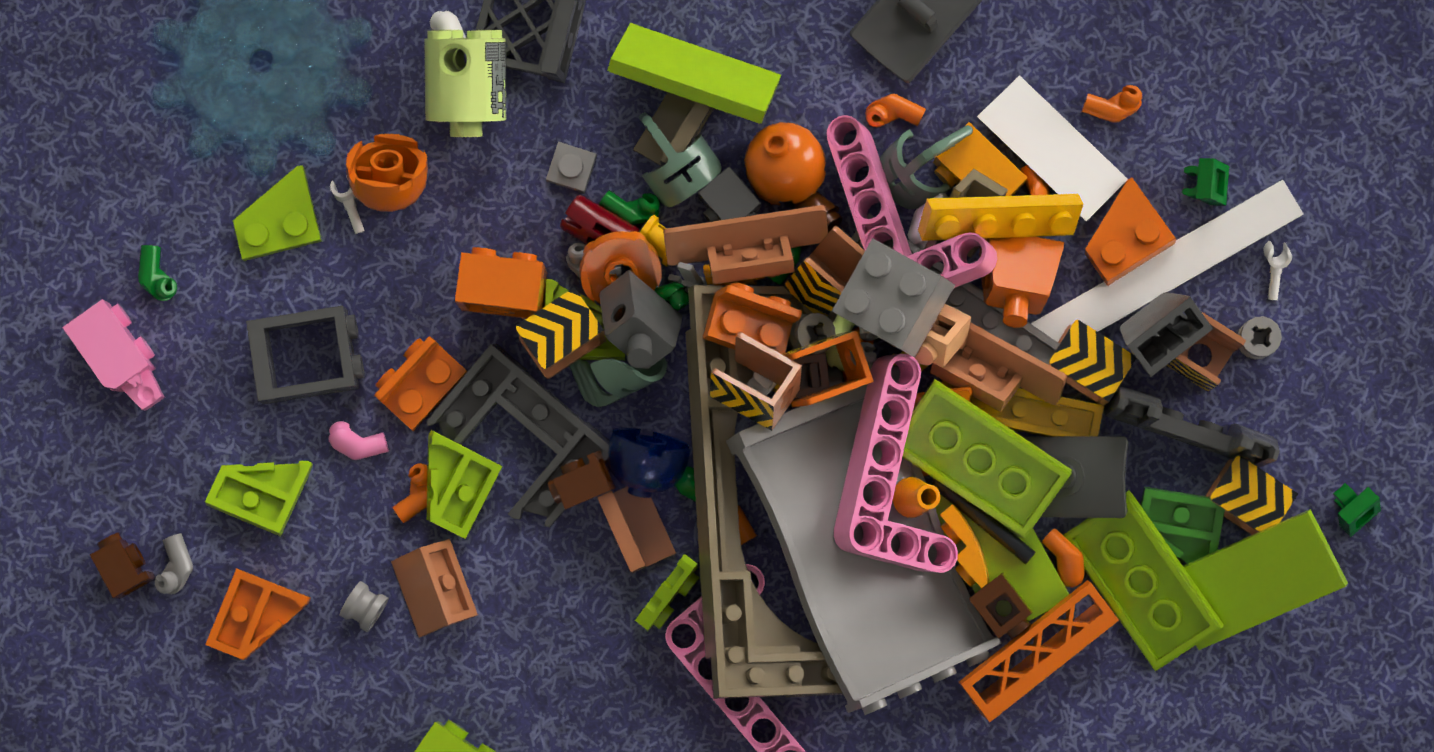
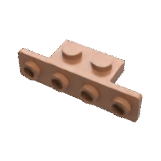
[663,205,828,285]
[930,321,1067,412]

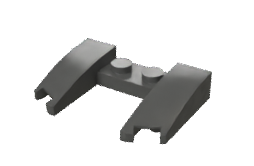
[426,344,619,527]
[1105,386,1280,468]

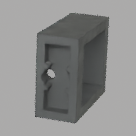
[246,305,365,405]

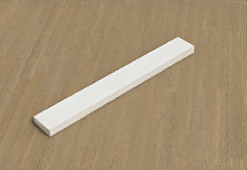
[1031,180,1303,342]

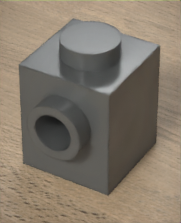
[698,167,761,222]

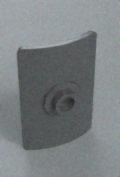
[850,0,982,83]
[1023,436,1128,518]

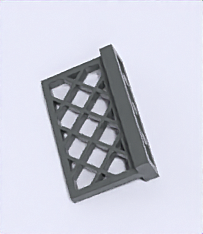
[475,0,587,84]

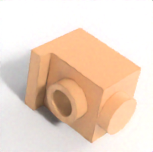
[915,304,971,368]

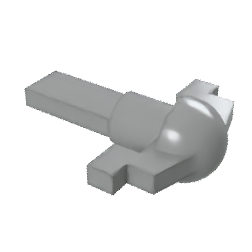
[668,262,712,293]

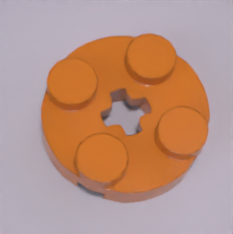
[579,231,662,304]

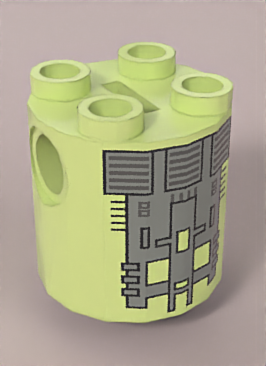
[424,30,506,137]

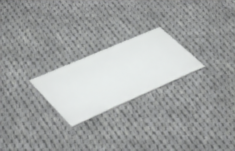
[977,75,1128,221]

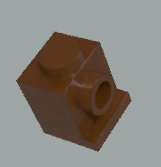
[793,353,830,399]
[548,450,616,510]
[90,533,155,599]
[969,573,1033,639]

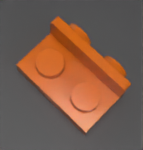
[702,283,802,354]
[374,336,468,431]

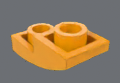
[940,504,990,588]

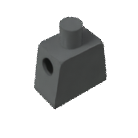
[600,270,682,369]
[1120,292,1213,377]

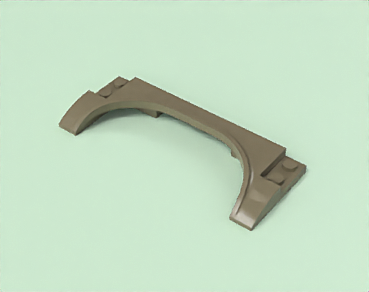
[685,285,843,699]

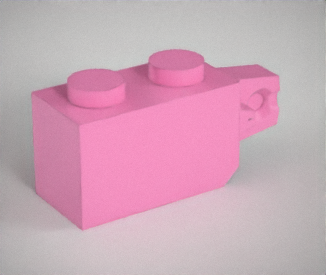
[62,299,164,411]

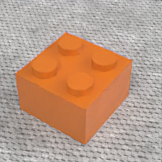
[455,247,548,319]

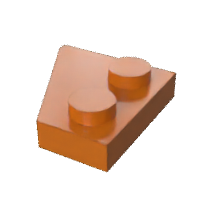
[1085,177,1176,286]
[205,568,311,660]

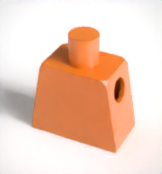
[979,237,1064,328]

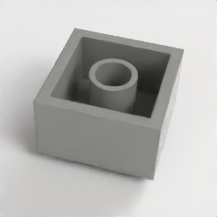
[832,238,955,358]

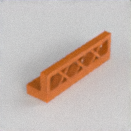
[959,580,1119,722]

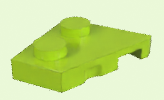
[426,430,502,539]
[205,461,313,537]

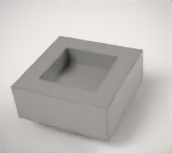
[546,141,597,194]

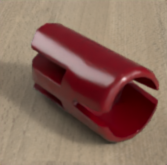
[560,194,640,244]

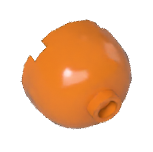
[744,122,826,205]
[346,134,428,212]

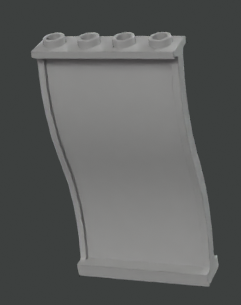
[726,384,1002,715]

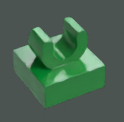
[1182,158,1229,206]
[1333,483,1381,537]

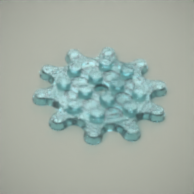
[152,0,373,177]

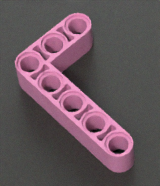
[826,115,997,288]
[833,354,958,573]
[665,564,805,752]

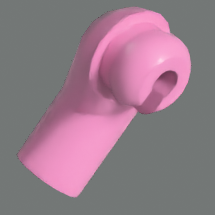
[329,421,389,460]

